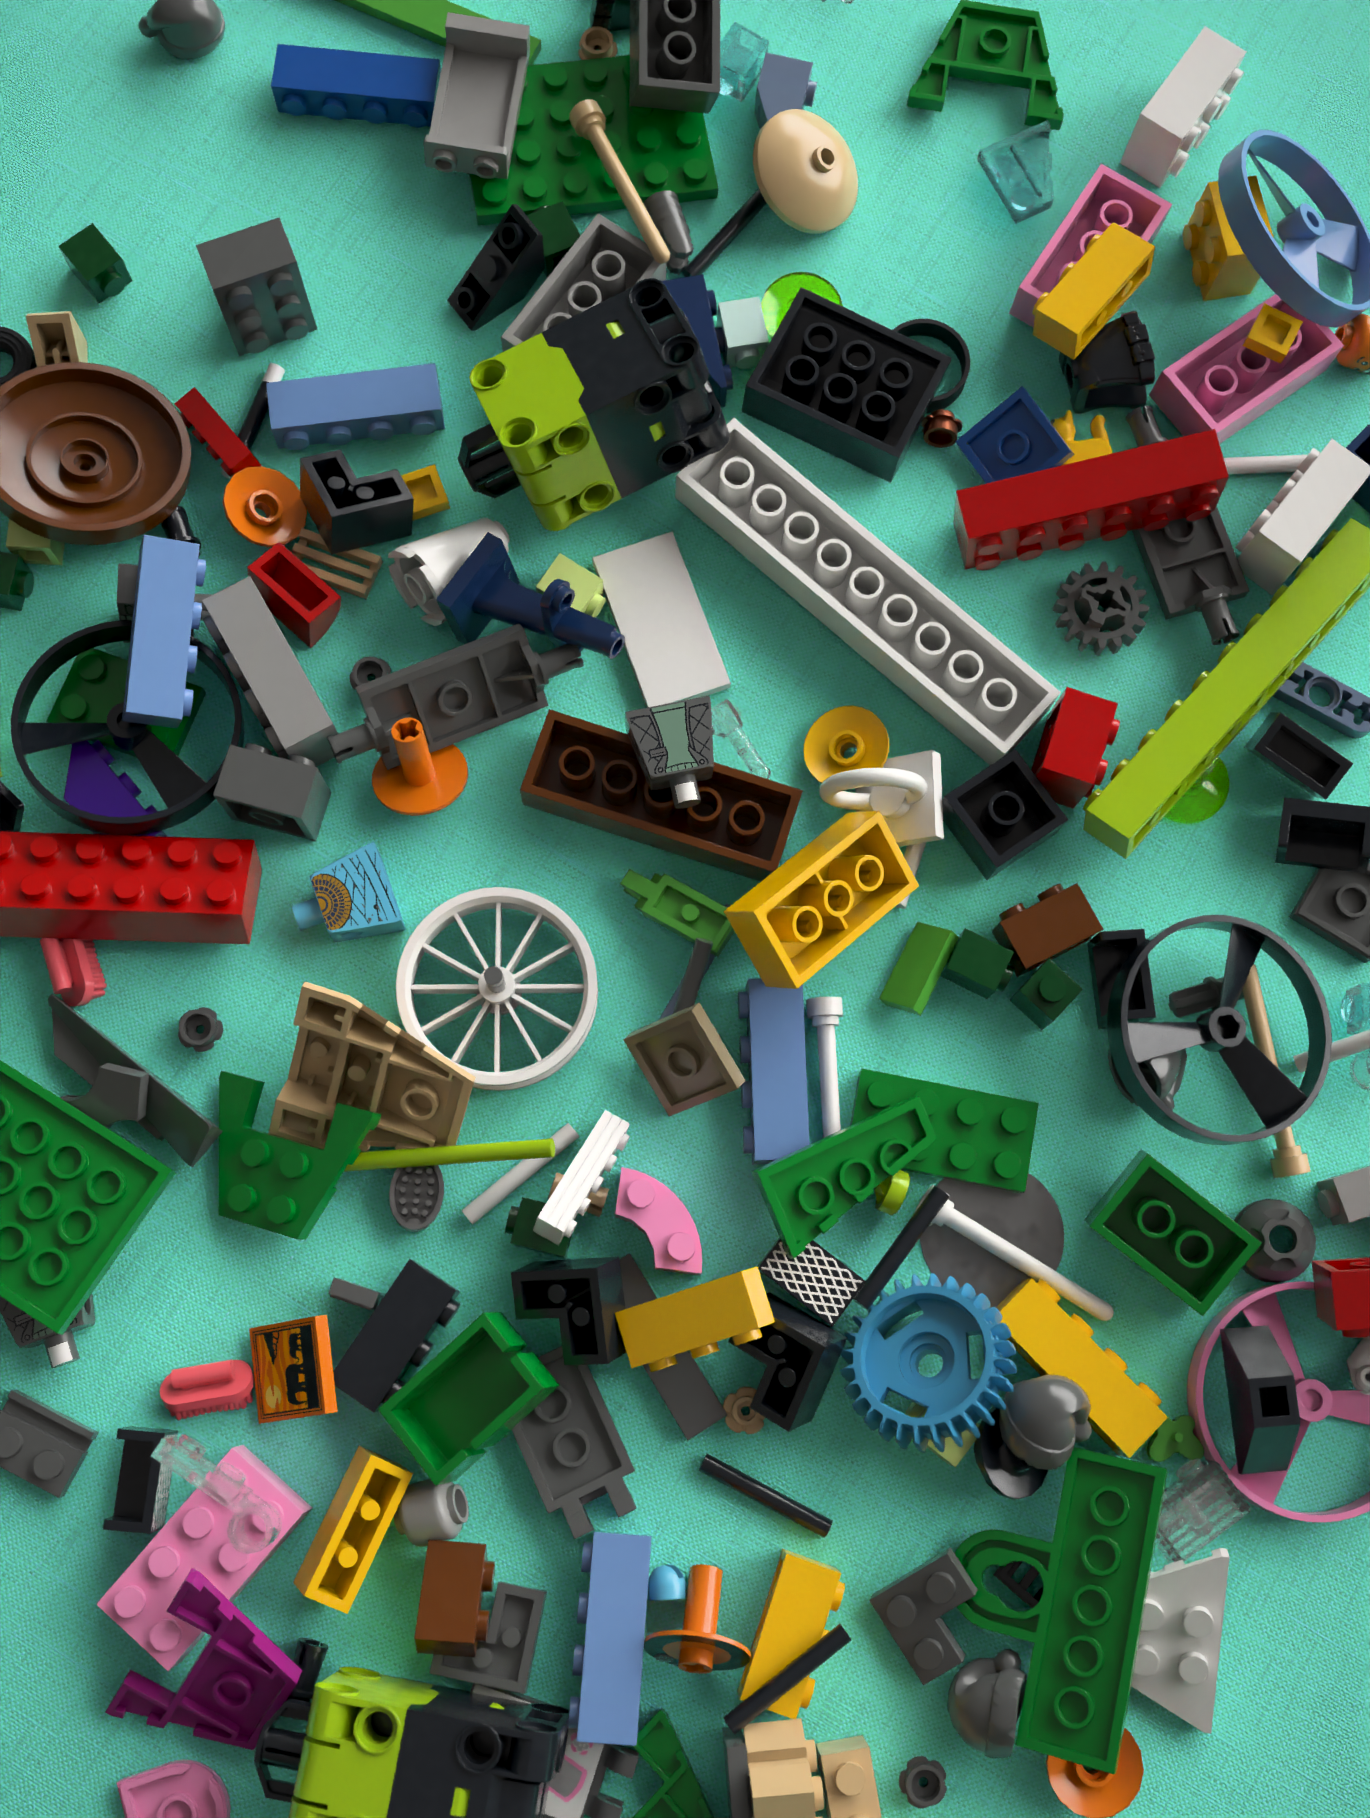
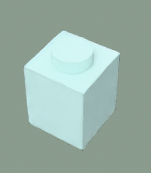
[716,297,769,369]

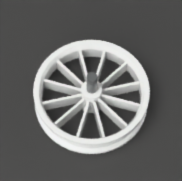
[396,887,598,1091]

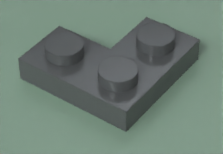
[869,1547,978,1685]
[430,1582,547,1694]

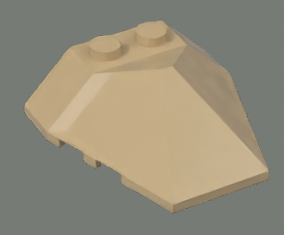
[269,982,476,1152]

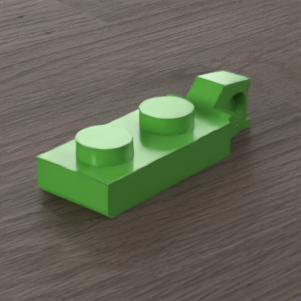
[620,869,734,957]

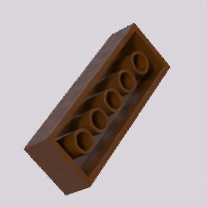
[520,709,803,882]

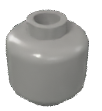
[394,1479,469,1547]

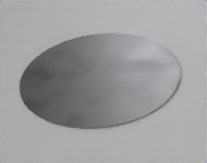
[920,1173,1064,1308]

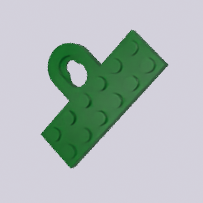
[954,1447,1168,1775]

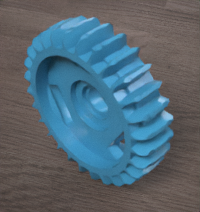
[840,1273,1017,1453]

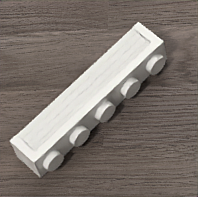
[533,1110,630,1245]

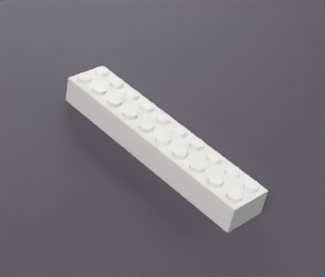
[675,418,1061,765]

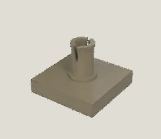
[624,1002,746,1116]

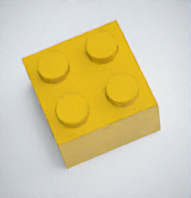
[1183,175,1274,301]

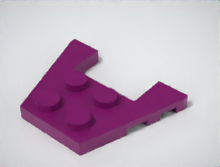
[105,1568,302,1750]

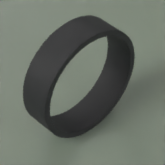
[893,319,970,413]

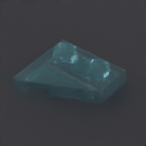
[977,120,1054,224]

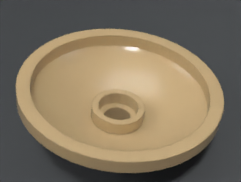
[753,109,858,234]

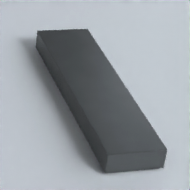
[620,1253,727,1440]

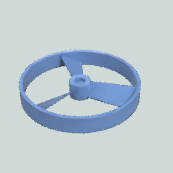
[1218,130,1370,327]

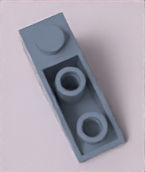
[754,52,817,129]

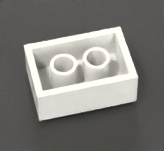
[1120,26,1247,188]
[1235,439,1370,595]

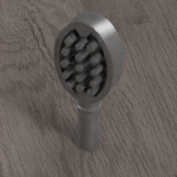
[389,1165,444,1232]

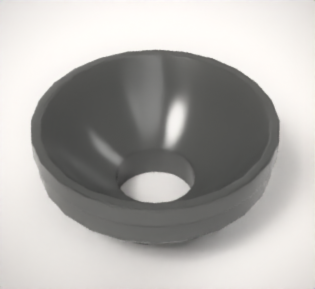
[1234,1199,1316,1283]

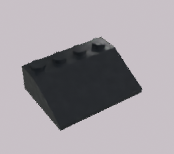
[742,287,952,483]

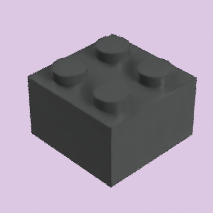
[213,743,331,841]

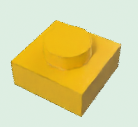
[1242,303,1303,364]
[401,464,450,521]

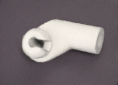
[1347,1337,1370,1395]

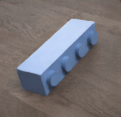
[266,363,445,450]
[122,535,206,728]
[738,978,810,1165]
[568,1532,652,1746]

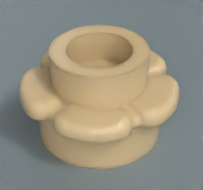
[578,26,617,60]
[723,1387,765,1434]

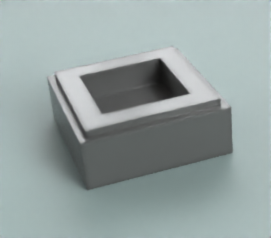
[328,1278,384,1311]

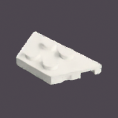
[1131,1548,1230,1734]

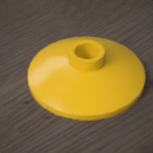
[804,706,889,789]

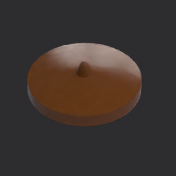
[0,362,191,545]

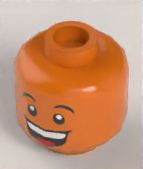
[1335,313,1370,374]

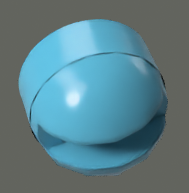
[648,1564,687,1601]

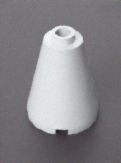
[388,518,509,626]

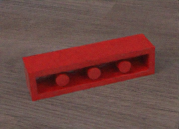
[174,387,262,478]

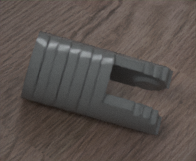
[643,190,694,276]

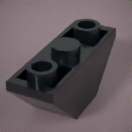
[447,204,545,331]
[1220,1325,1301,1474]

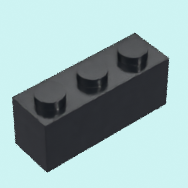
[333,1259,461,1412]

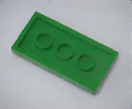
[850,1068,1039,1193]

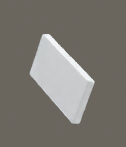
[592,532,731,708]

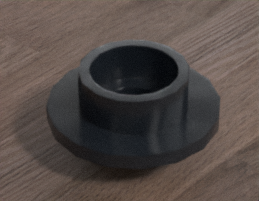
[974,1406,1048,1499]

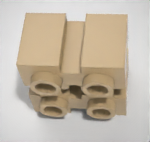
[743,1718,824,1818]

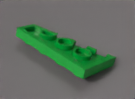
[752,1096,937,1259]

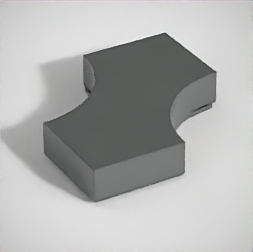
[60,1063,149,1129]

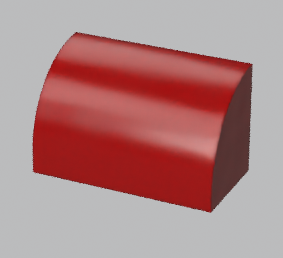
[247,542,341,648]

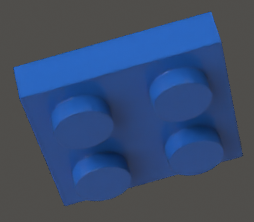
[955,386,1075,484]

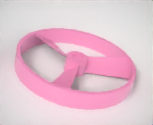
[1187,1281,1370,1523]

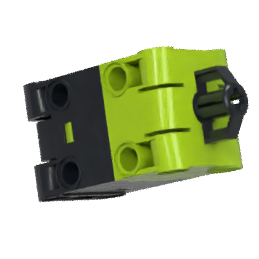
[457,278,730,531]
[254,1667,569,1818]

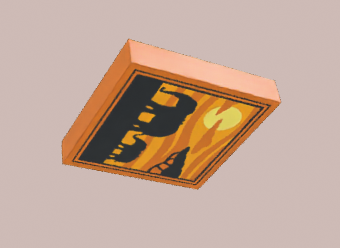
[249,1315,338,1424]

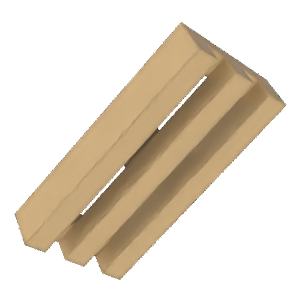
[292,528,383,599]

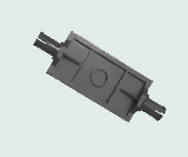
[1126,406,1250,645]
[327,623,584,770]

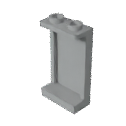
[423,12,530,179]

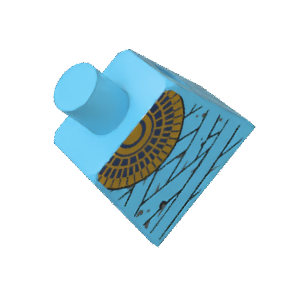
[292,842,406,942]

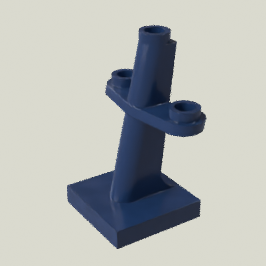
[436,532,625,659]

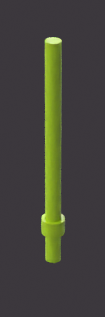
[344,1139,555,1172]

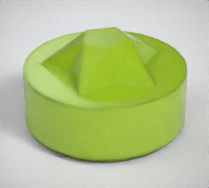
[874,1170,910,1216]

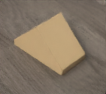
[26,311,88,367]

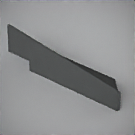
[48,994,223,1167]

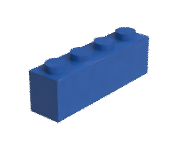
[271,44,441,128]

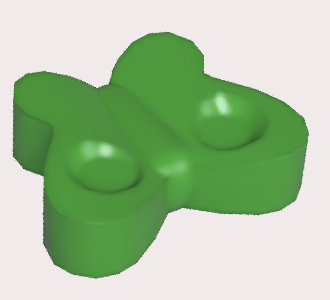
[1147,1415,1205,1462]

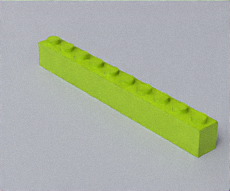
[1083,518,1370,859]

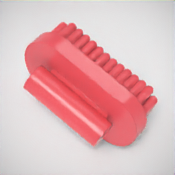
[40,938,107,1007]
[160,1359,254,1420]

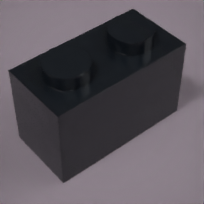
[1244,712,1353,800]

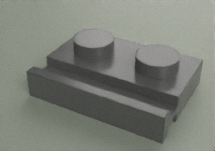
[0,1390,99,1498]

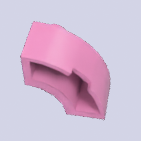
[615,1167,702,1276]

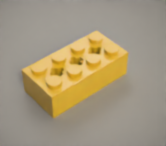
[723,811,919,989]

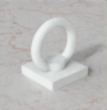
[819,750,944,847]

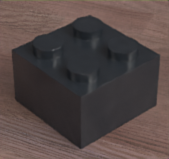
[942,749,1068,880]

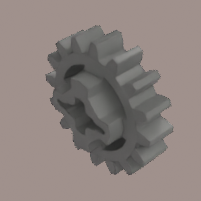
[1053,562,1149,656]

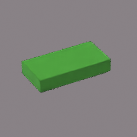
[879,922,959,1016]

